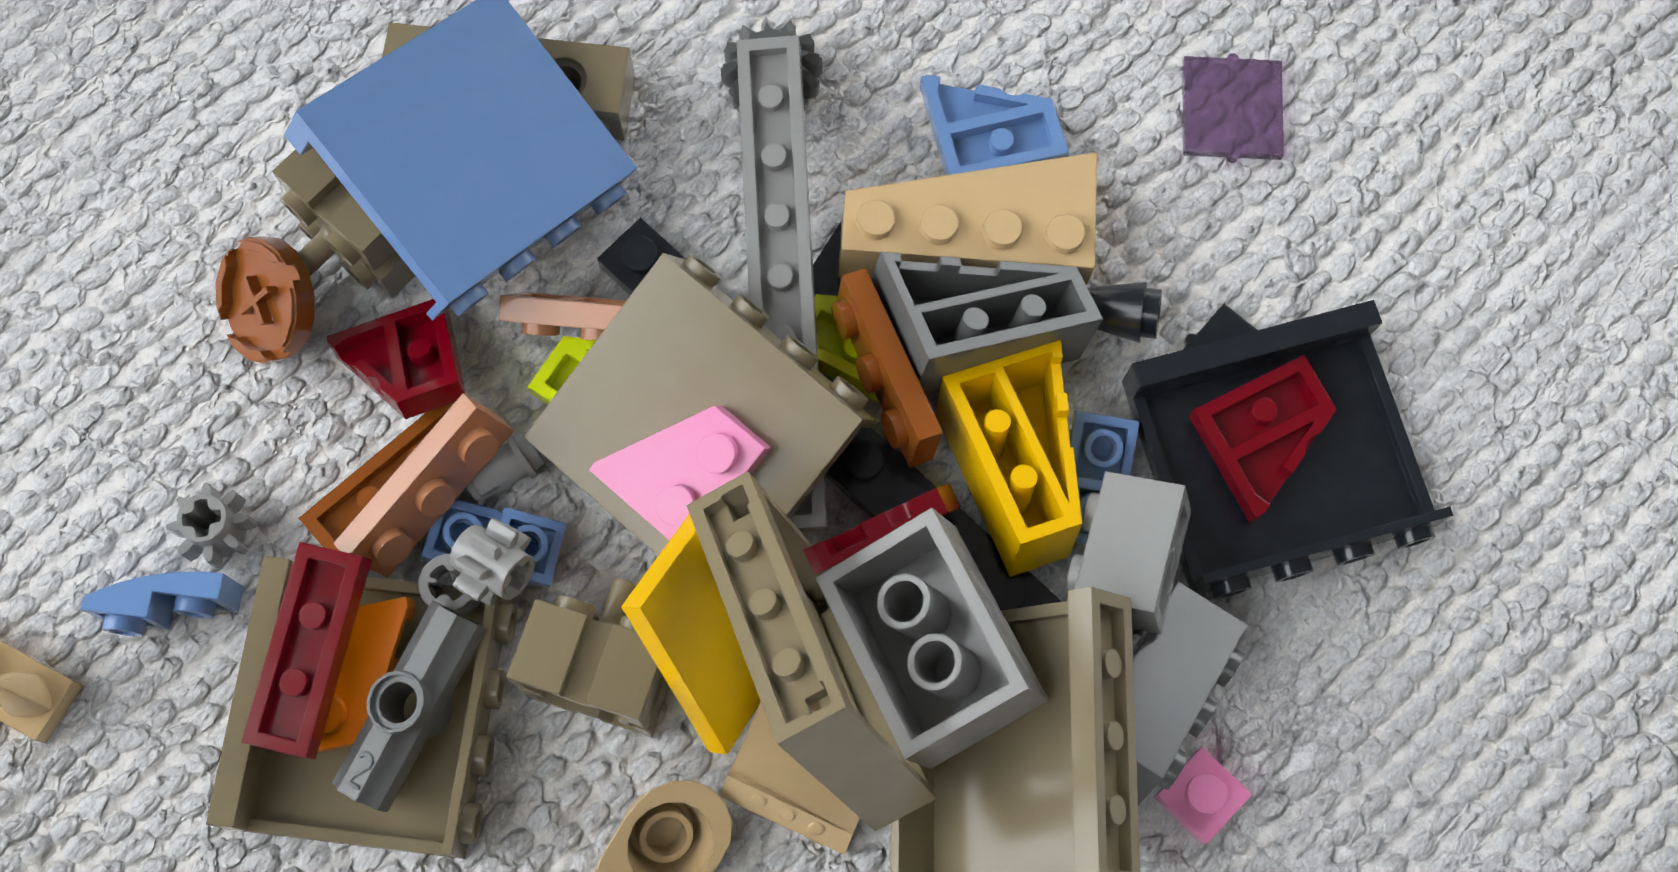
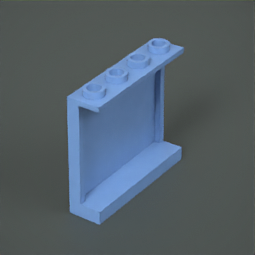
[284,0,637,321]

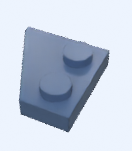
[920,75,1069,175]

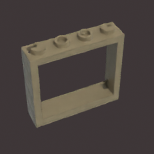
[686,471,937,831]

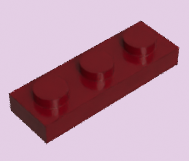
[241,542,372,759]

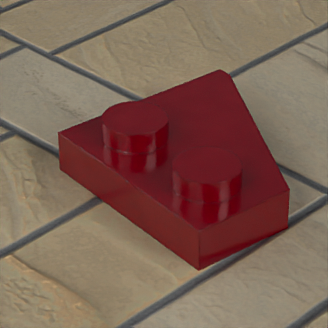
[327,299,466,419]
[1189,355,1337,523]
[803,484,961,575]

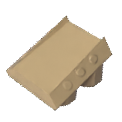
[720,701,860,855]

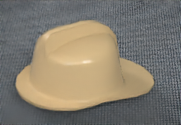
[595,780,732,872]

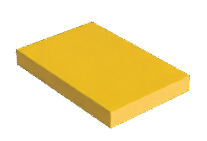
[621,514,761,755]

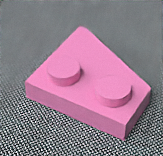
[589,406,772,540]

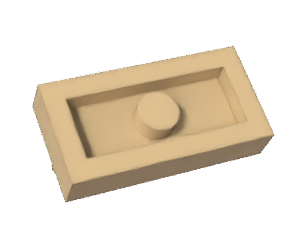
[0,640,84,744]

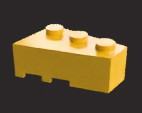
[935,340,1082,577]

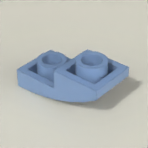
[1070,410,1139,544]
[421,499,567,587]
[80,571,244,637]

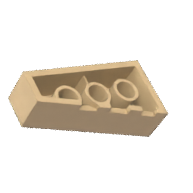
[838,152,1097,285]

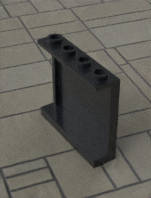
[1122,300,1454,600]

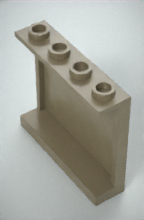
[523,253,877,555]
[206,556,517,859]
[889,587,1140,872]

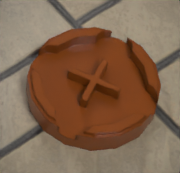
[216,236,315,364]

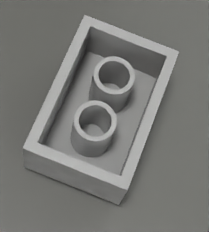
[816,508,1049,769]

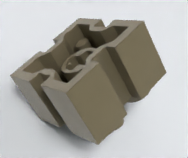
[272,148,415,298]
[506,578,669,738]

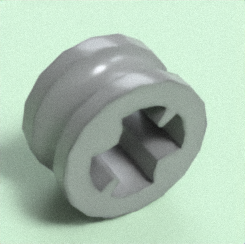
[418,554,480,615]

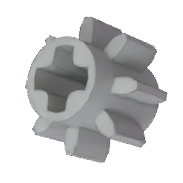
[166,483,257,568]
[449,518,535,606]

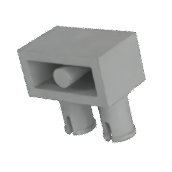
[1067,471,1191,635]

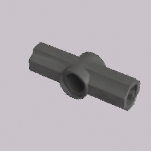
[332,601,487,812]

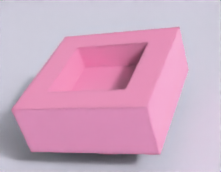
[1153,747,1252,845]

